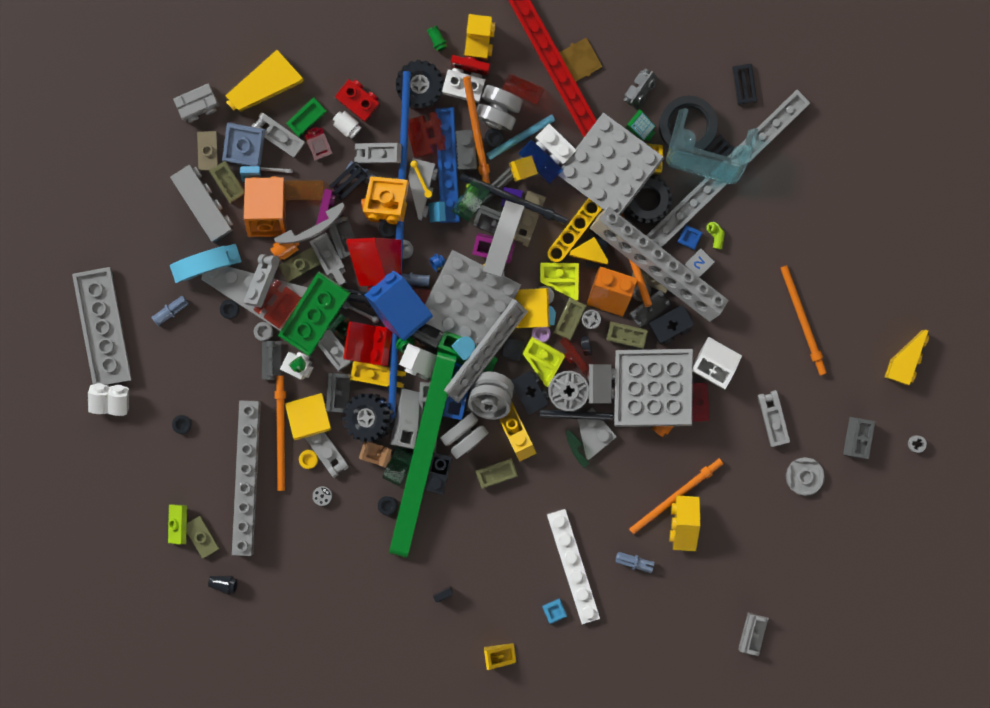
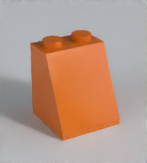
[244,176,286,237]
[586,267,637,317]

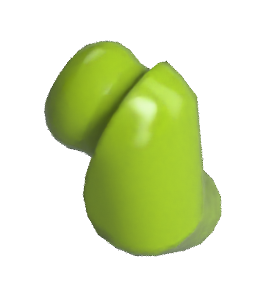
[706,222,725,249]

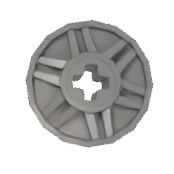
[548,371,589,411]

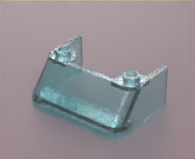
[666,108,759,184]

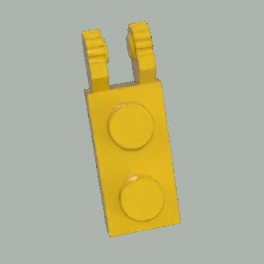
[350,361,406,388]

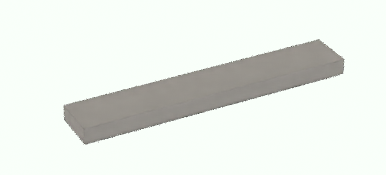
[444,299,528,403]

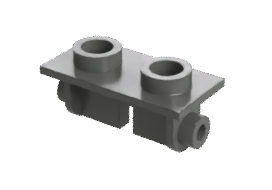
[623,68,658,110]
[262,341,281,380]

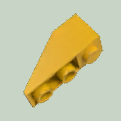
[884,330,929,385]
[499,401,537,462]

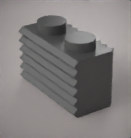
[455,130,477,171]

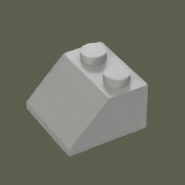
[587,364,615,403]

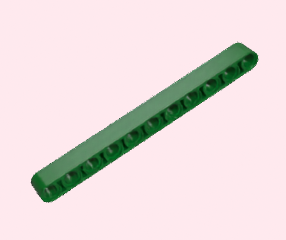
[389,352,457,558]

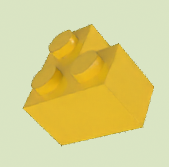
[464,14,495,61]
[669,495,700,551]

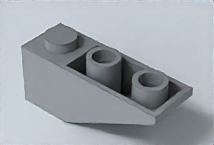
[408,158,438,221]
[389,388,420,449]

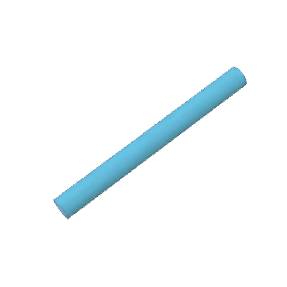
[486,114,555,160]

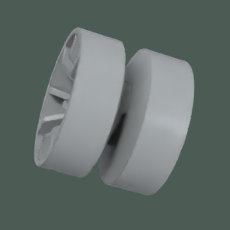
[477,85,524,132]

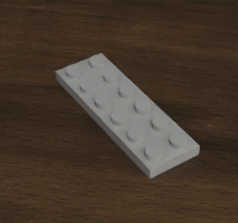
[72,267,132,385]

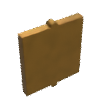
[559,38,602,82]

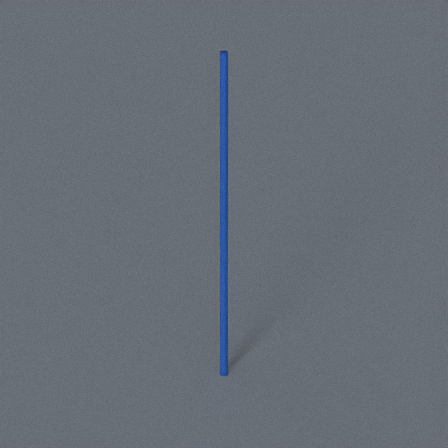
[388,71,411,418]

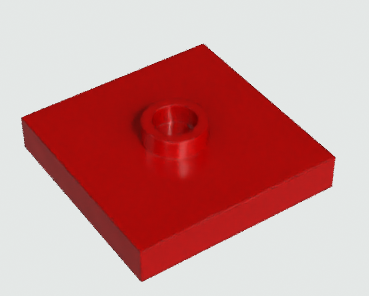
[451,55,490,76]

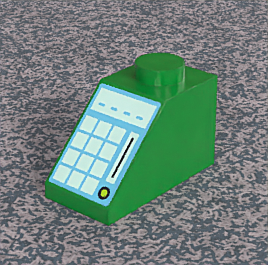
[625,109,656,142]

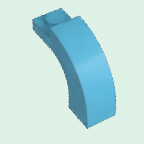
[170,244,242,283]

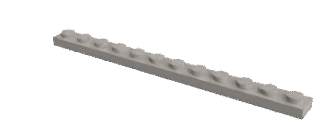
[646,90,810,247]

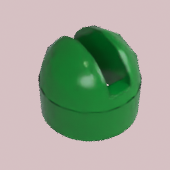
[289,356,306,373]

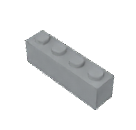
[170,165,233,243]

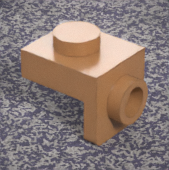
[359,442,392,468]

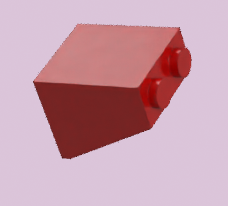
[347,238,401,290]

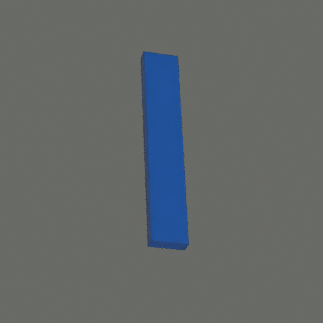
[435,107,460,223]

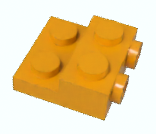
[363,176,409,224]

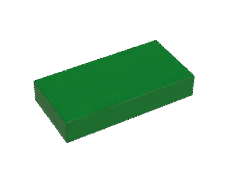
[286,97,327,138]

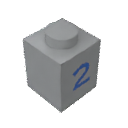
[684,249,714,277]

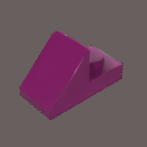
[316,189,344,225]

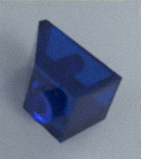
[518,140,563,184]

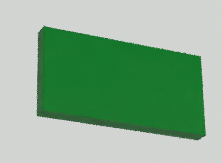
[278,272,351,357]

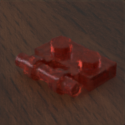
[408,112,446,158]
[253,279,302,329]

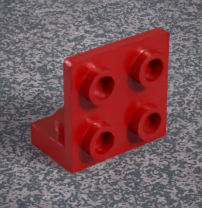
[343,322,393,366]

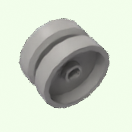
[468,372,514,420]
[440,412,489,459]

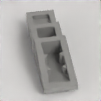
[483,201,524,277]

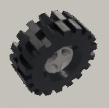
[395,60,444,110]
[342,393,394,442]

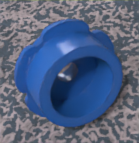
[429,254,446,272]

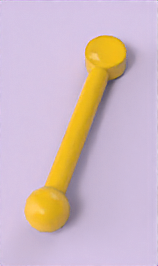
[410,160,432,198]

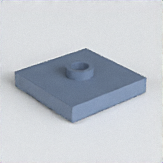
[222,122,266,167]

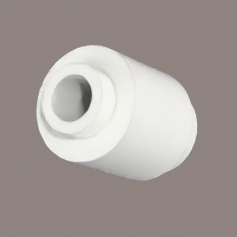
[333,111,362,139]

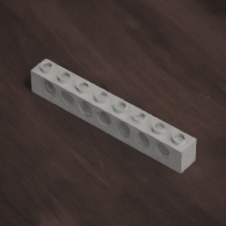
[590,206,729,322]
[232,400,261,556]

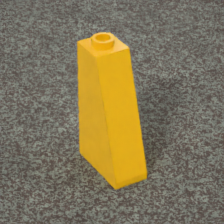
[225,50,304,112]

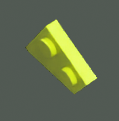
[540,263,579,300]
[523,336,566,387]

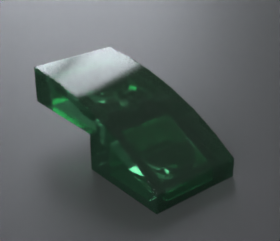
[451,180,490,221]
[565,430,589,468]
[382,446,414,486]

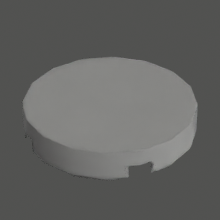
[786,457,825,496]

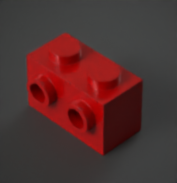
[335,79,380,123]

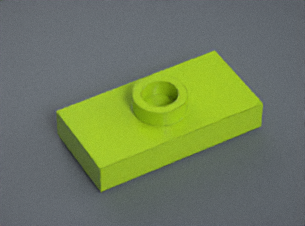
[168,504,187,544]

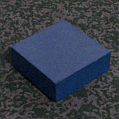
[677,224,703,250]

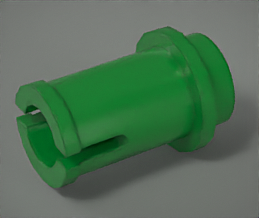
[427,26,447,52]

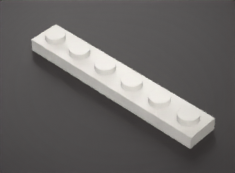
[547,509,600,624]

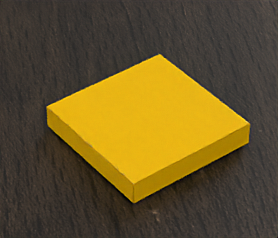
[514,288,550,328]
[285,393,332,440]

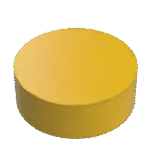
[299,450,318,469]

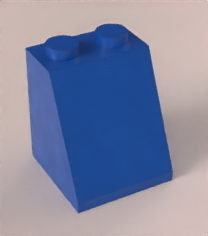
[365,271,433,341]

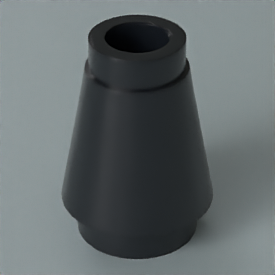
[208,576,238,595]

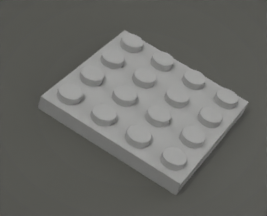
[557,113,664,216]
[425,250,521,346]
[614,349,693,427]

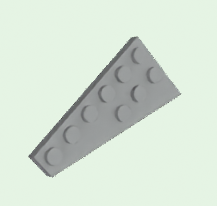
[201,266,307,331]

